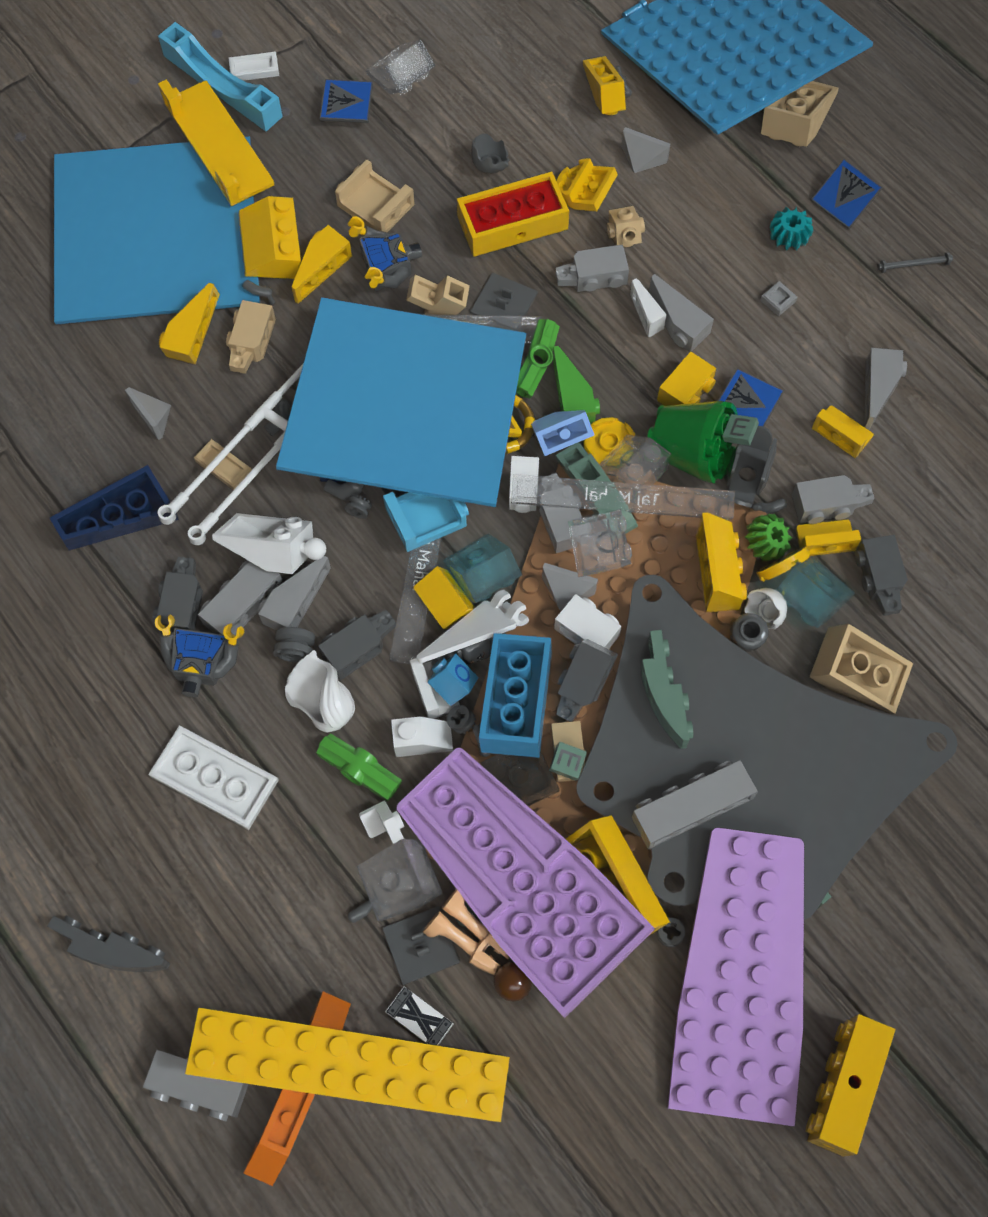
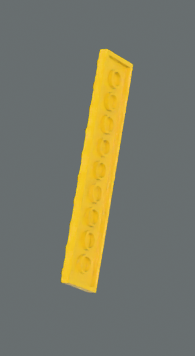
[185,1008,510,1122]

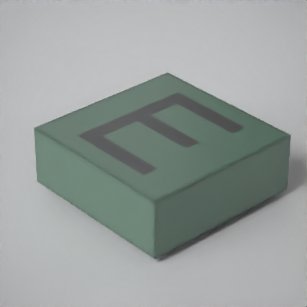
[722,414,759,446]
[549,742,587,781]

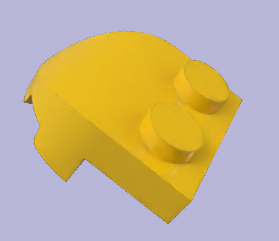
[557,158,618,212]

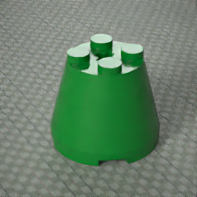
[647,401,738,484]

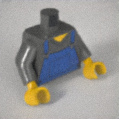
[348,216,422,291]
[155,615,244,698]

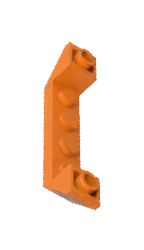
[243,991,351,1186]

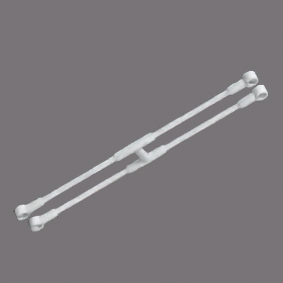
[158,363,304,545]

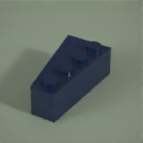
[50,465,179,551]

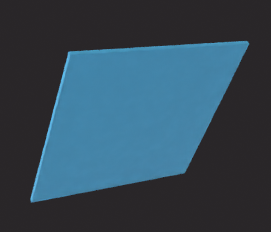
[601,0,873,135]
[54,136,260,324]
[276,297,526,507]

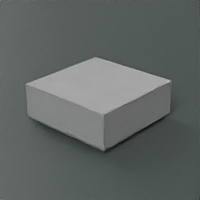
[760,281,798,317]

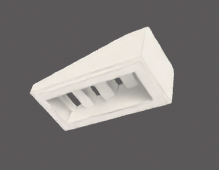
[630,279,666,337]

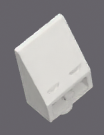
[212,513,326,574]

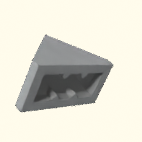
[621,127,670,173]
[125,387,171,440]
[542,563,598,611]

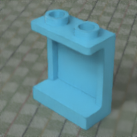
[383,492,469,552]

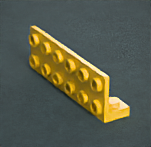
[158,79,274,206]

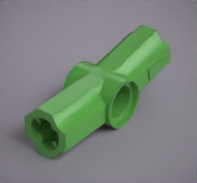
[516,319,560,399]
[316,733,402,802]

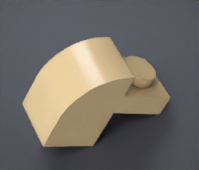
[406,274,470,318]

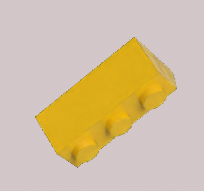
[238,196,301,279]
[696,512,747,612]

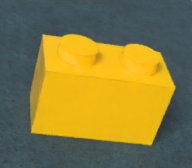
[657,351,716,406]

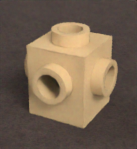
[607,206,645,247]

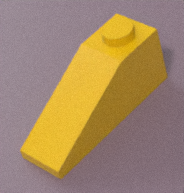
[583,56,626,115]
[291,225,352,304]
[159,283,220,364]

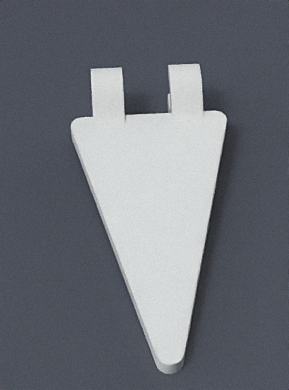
[417,590,529,663]

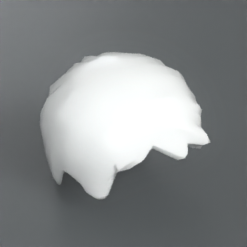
[744,588,787,630]

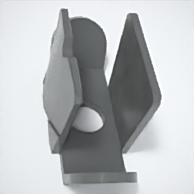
[725,426,777,508]

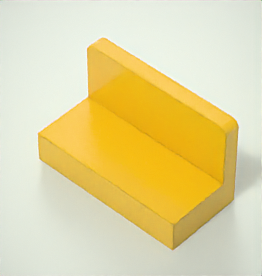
[812,405,874,458]
[796,520,861,556]
[414,566,475,629]

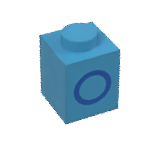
[428,653,479,706]

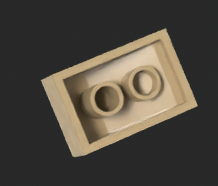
[761,81,839,147]
[810,624,913,714]

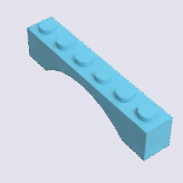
[158,22,283,132]

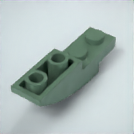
[556,442,638,540]
[640,630,693,749]

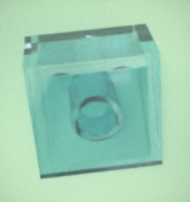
[443,534,522,603]
[776,557,855,628]

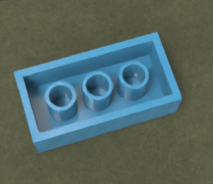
[479,633,552,758]

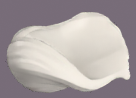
[285,650,355,732]

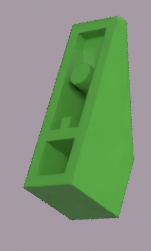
[553,346,600,424]

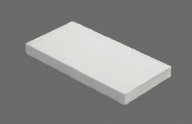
[148,725,279,830]

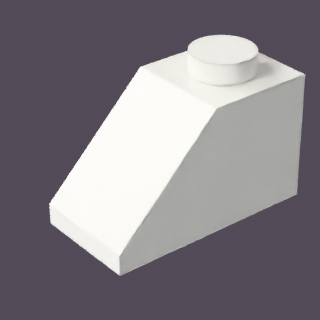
[509,456,539,513]
[391,717,453,757]

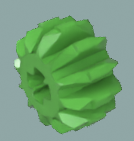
[745,514,793,561]

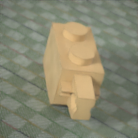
[226,300,276,374]

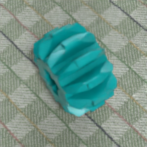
[769,206,813,251]

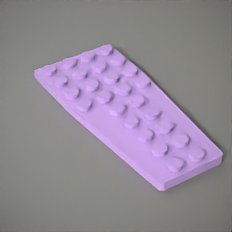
[397,748,655,1017]
[667,828,804,1126]

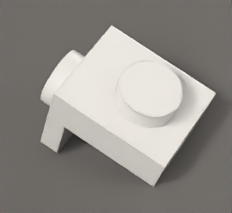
[359,800,405,845]

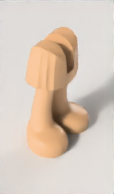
[423,889,509,975]

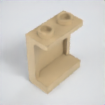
[335,160,415,232]

